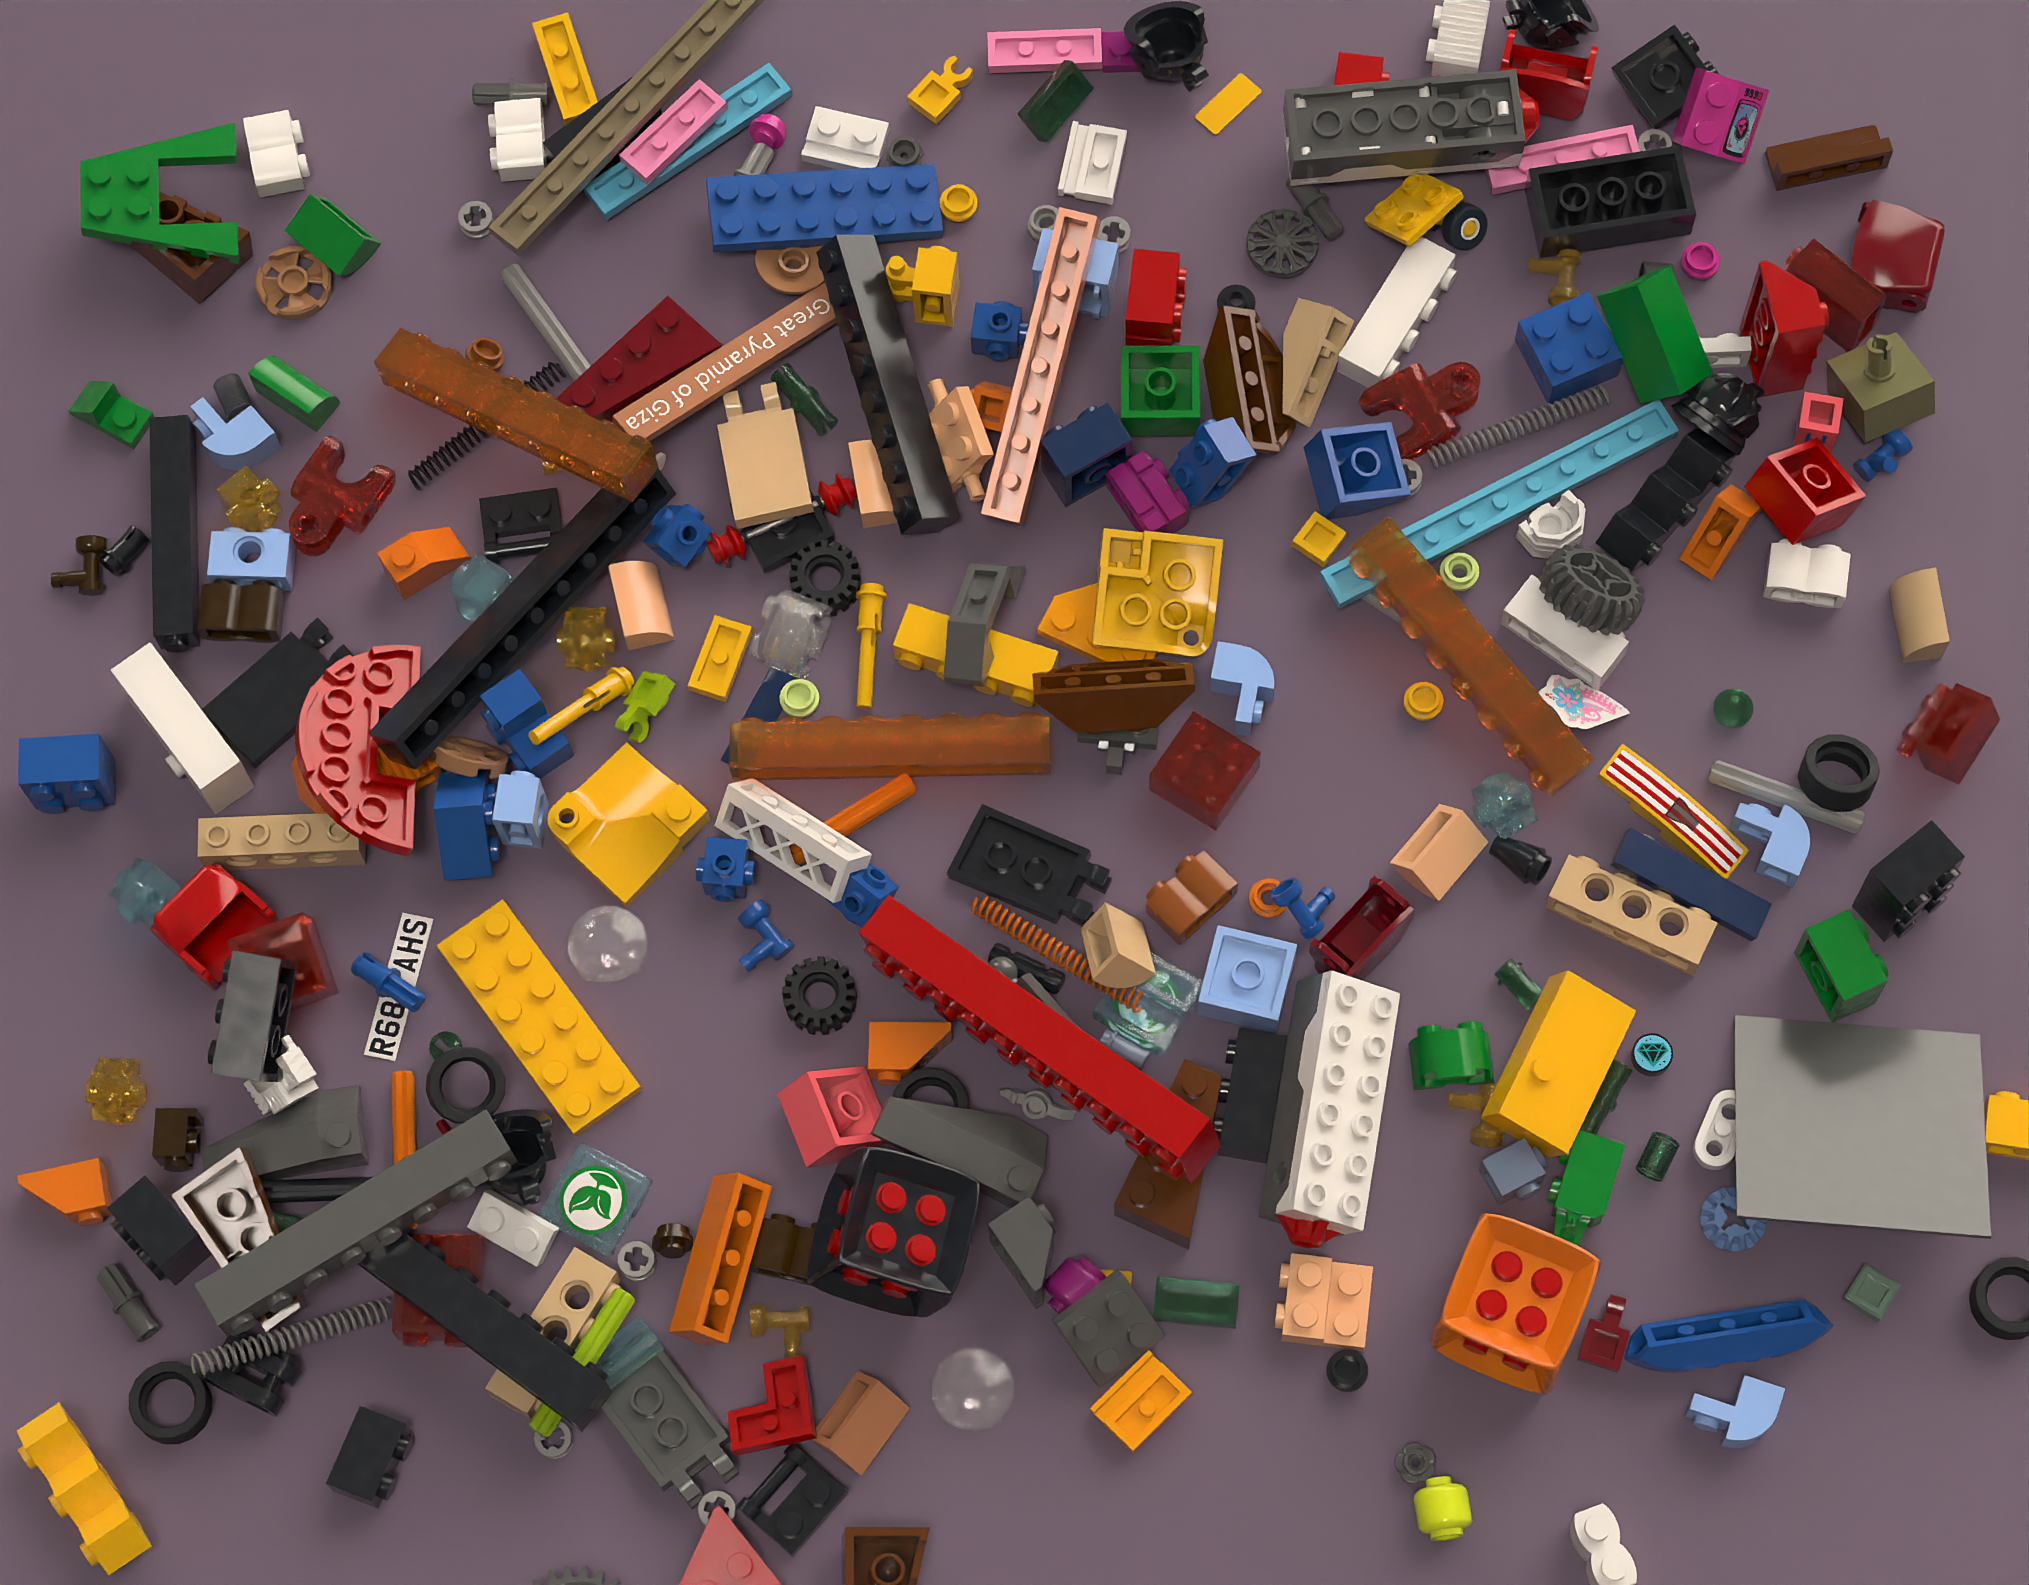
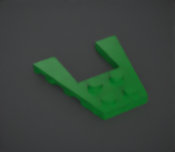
[80,123,239,263]

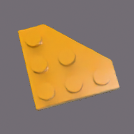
[1037,583,1159,663]

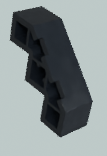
[1595,427,1736,571]

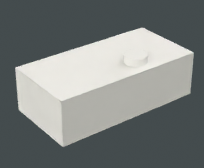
[111,643,254,815]

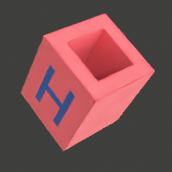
[1793,392,1844,452]

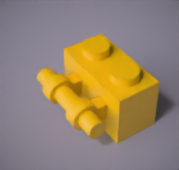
[886,246,960,327]

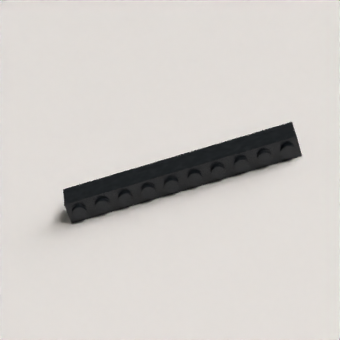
[368,459,676,770]

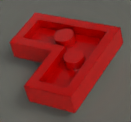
[727,1355,817,1456]

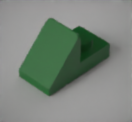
[68,381,154,449]

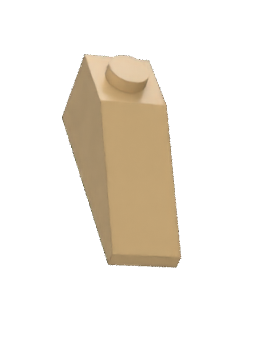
[1283,298,1354,428]

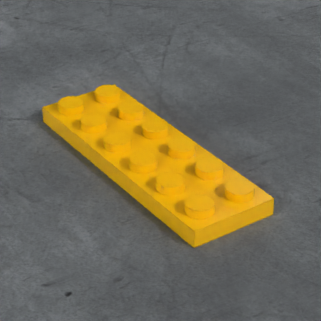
[437,899,642,1138]

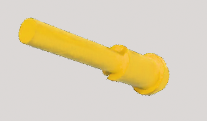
[856,583,887,710]
[528,667,634,745]

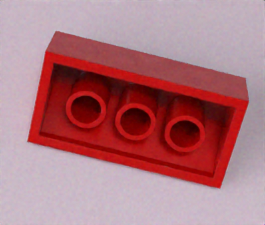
[1739,260,1829,398]

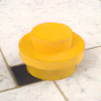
[939,184,978,222]
[1403,682,1444,721]

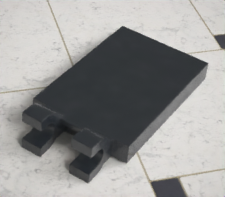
[202,617,354,768]
[947,804,1112,926]

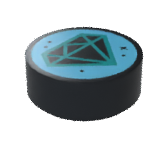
[1631,1033,1673,1077]

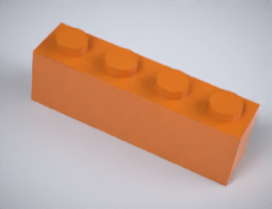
[668,1172,772,1346]

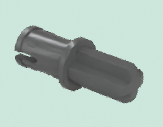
[472,79,548,107]
[1286,178,1344,240]
[97,1264,160,1342]

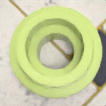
[1440,553,1479,591]

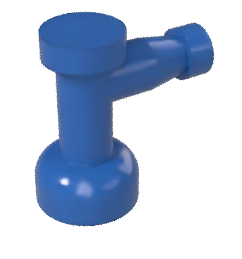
[1853,428,1913,482]
[1269,877,1335,939]
[738,899,794,972]

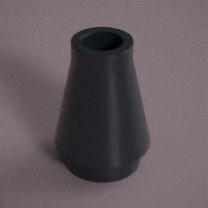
[1489,833,1552,885]

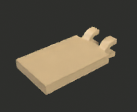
[717,382,814,529]

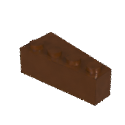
[128,192,253,304]

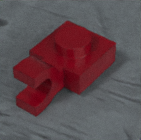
[1577,1294,1630,1373]

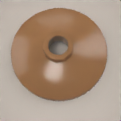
[755,246,825,295]

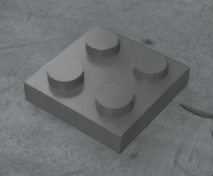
[1052,1269,1165,1387]

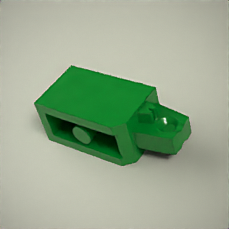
[1547,1130,1625,1246]

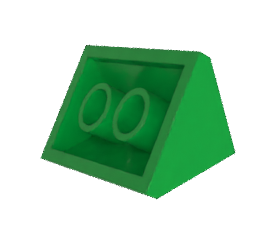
[1596,265,1713,404]

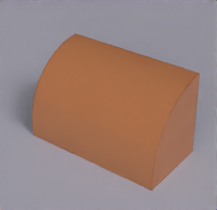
[811,1371,910,1476]

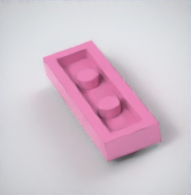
[987,28,1102,73]
[619,79,728,185]

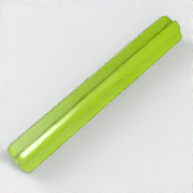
[529,1288,635,1437]

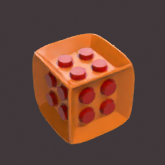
[1430,1213,1601,1394]

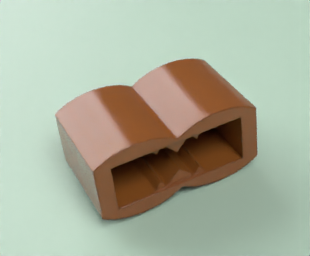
[1146,851,1238,945]

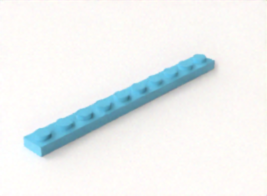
[1319,399,1679,609]

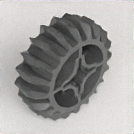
[1538,544,1645,636]

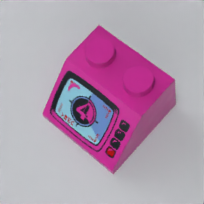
[1672,67,1769,164]

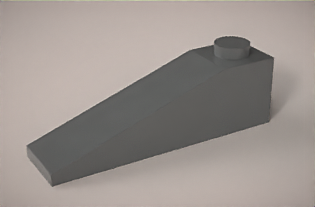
[202,1085,369,1181]
[870,1097,1048,1208]

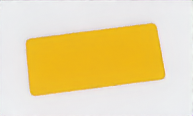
[1195,73,1262,135]

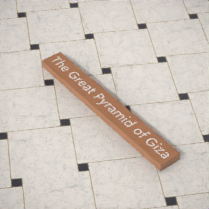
[612,282,837,450]

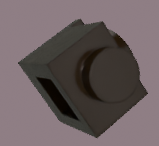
[152,1108,204,1172]

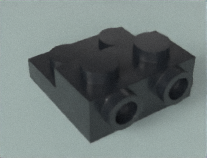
[1611,24,1719,129]

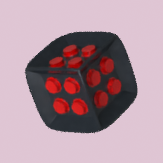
[807,1146,980,1318]

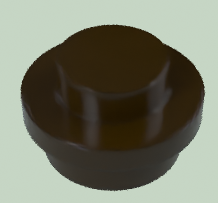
[652,1223,693,1259]

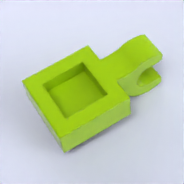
[615,671,676,743]

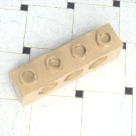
[198,813,366,871]
[1545,854,1718,976]
[485,1247,621,1420]

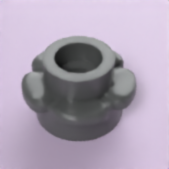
[886,137,923,166]
[1394,1443,1436,1484]

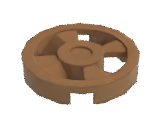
[255,246,333,320]
[429,735,509,779]

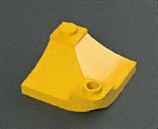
[1091,528,1223,658]
[547,742,710,908]

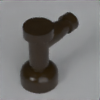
[51,535,107,596]

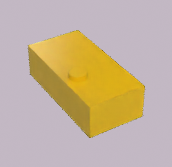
[1481,970,1636,1158]

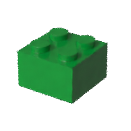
[1121,345,1200,436]
[1794,909,1889,1023]

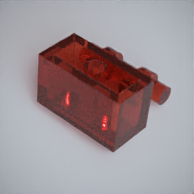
[1897,683,2001,784]

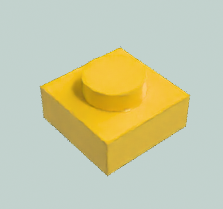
[1292,511,1347,568]

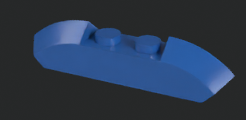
[1624,1299,1834,1373]

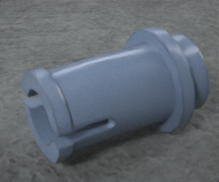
[1099,1029,1150,1070]

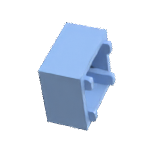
[1032,228,1119,319]
[1197,925,1297,1034]

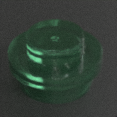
[1713,689,1754,728]

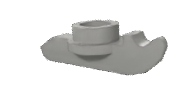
[999,1088,1077,1120]

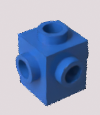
[971,301,1029,360]
[642,504,712,567]
[696,837,755,902]
[826,863,900,928]

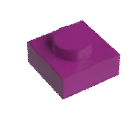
[1101,31,1140,73]

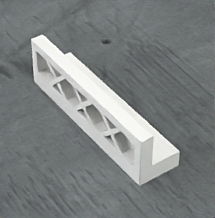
[714,778,872,903]

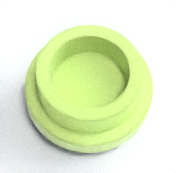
[780,679,820,718]

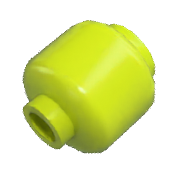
[1414,1476,1472,1541]

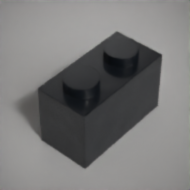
[326,1406,413,1509]

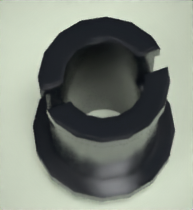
[100,525,149,576]

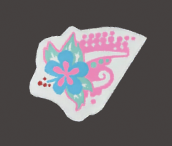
[1538,675,1630,730]

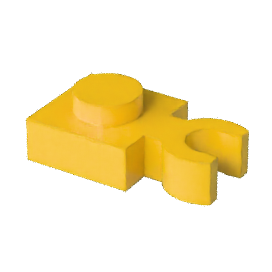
[907,56,973,125]

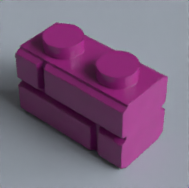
[1106,451,1190,534]

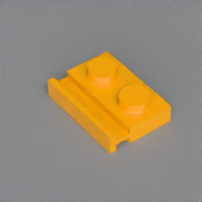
[1090,1350,1192,1454]

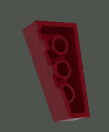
[556,295,722,441]

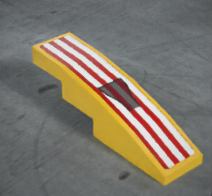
[1597,744,1749,879]

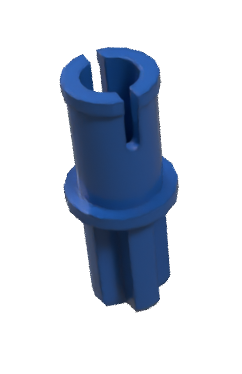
[351,952,426,1012]

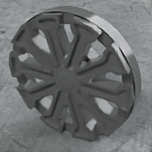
[1246,208,1319,278]

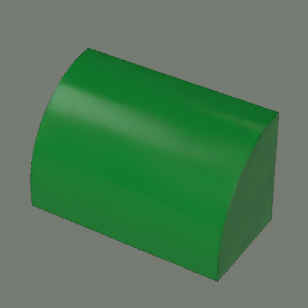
[284,193,381,276]
[248,356,340,432]

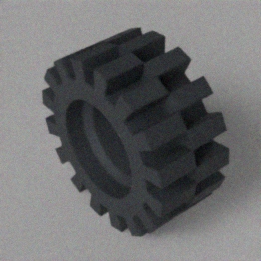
[789,540,861,617]
[782,956,857,1035]

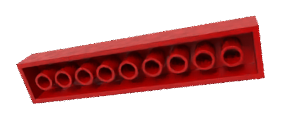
[858,895,1221,1184]

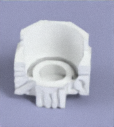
[1516,490,1586,559]
[243,1035,319,1115]

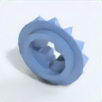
[1700,1186,1767,1252]

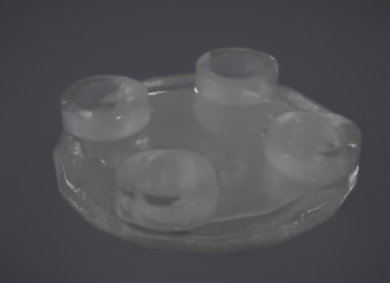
[568,906,648,983]
[932,1349,1014,1430]

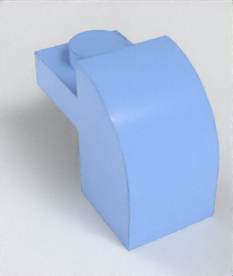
[190,397,281,470]
[1210,641,1274,736]
[1730,803,1810,888]
[1685,1375,1785,1448]

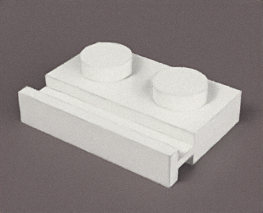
[801,106,890,170]
[1058,121,1127,205]

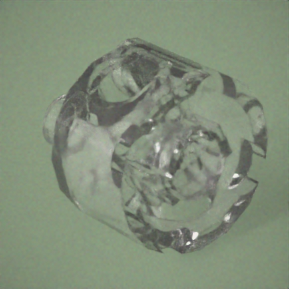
[749,589,833,679]

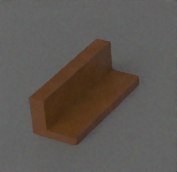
[1765,125,1893,191]

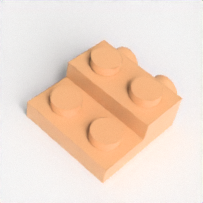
[1274,1253,1373,1351]

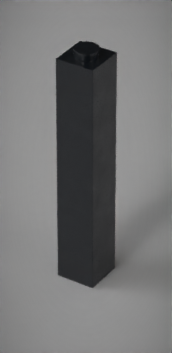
[149,415,200,653]

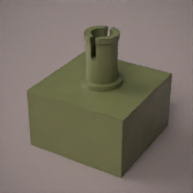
[1826,332,1935,443]

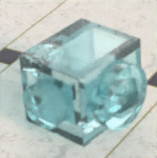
[448,554,513,621]

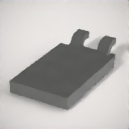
[601,1341,739,1510]

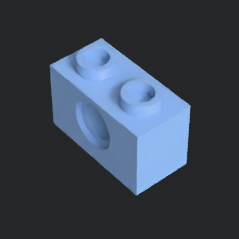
[207,527,296,592]
[492,771,549,849]

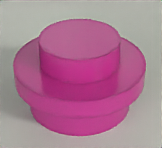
[748,114,786,149]
[1681,242,1720,280]

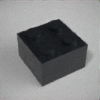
[107,1175,212,1286]

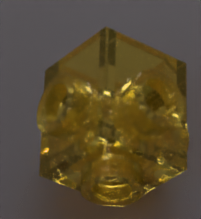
[216,465,283,532]
[557,607,615,671]
[85,1057,147,1124]

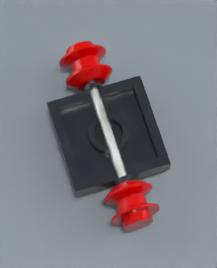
[706,473,858,573]

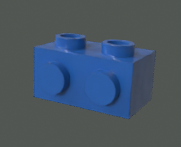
[1169,417,1256,508]

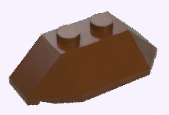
[1203,305,1296,455]
[1032,659,1195,734]

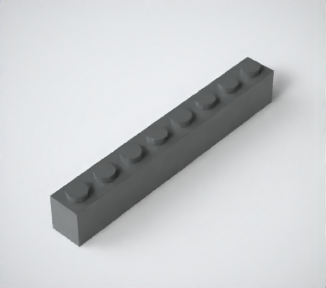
[194,1109,517,1336]

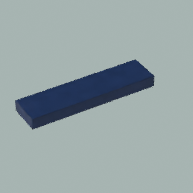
[1611,828,1772,942]

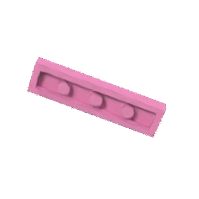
[1485,125,1640,195]

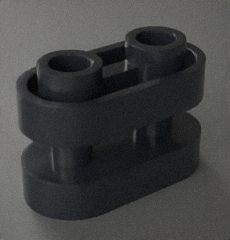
[204,1332,301,1417]

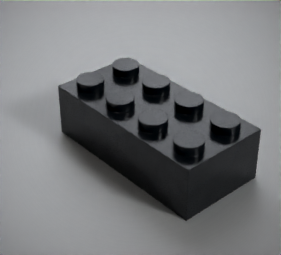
[1525,145,1696,258]

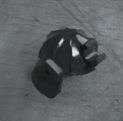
[1502,0,1599,50]
[1124,1,1209,92]
[1670,373,1764,456]
[480,1109,556,1208]

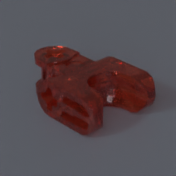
[1358,362,1480,461]
[289,436,396,557]

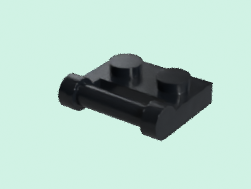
[479,487,563,565]
[736,1444,848,1557]

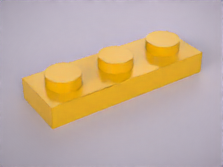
[532,12,598,125]

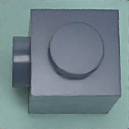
[1479,1138,1547,1206]

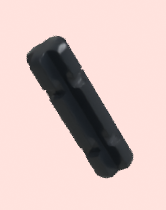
[988,943,1065,994]

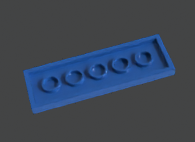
[706,164,943,252]

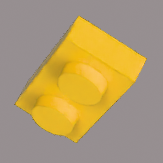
[687,615,753,702]

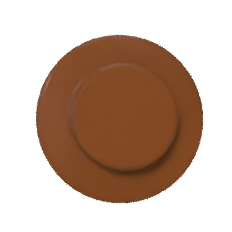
[465,337,504,373]

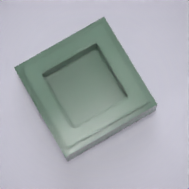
[1842,1263,1901,1322]

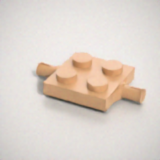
[927,378,994,502]

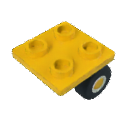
[1364,174,1488,250]

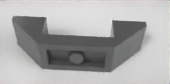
[944,562,1026,687]

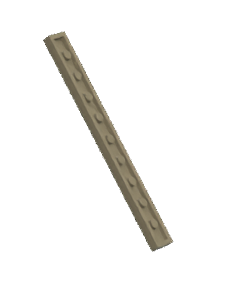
[489,0,764,256]

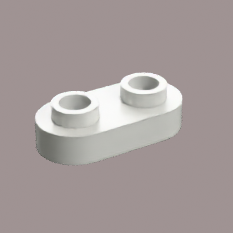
[1693,1090,1736,1170]

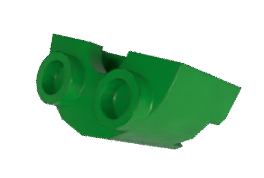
[1408,1021,1495,1090]

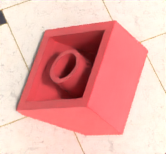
[777,1066,887,1167]

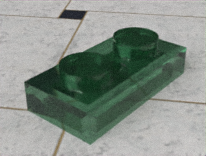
[1017,60,1094,142]
[1153,1277,1240,1329]

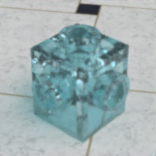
[1471,771,1538,839]
[108,858,182,926]

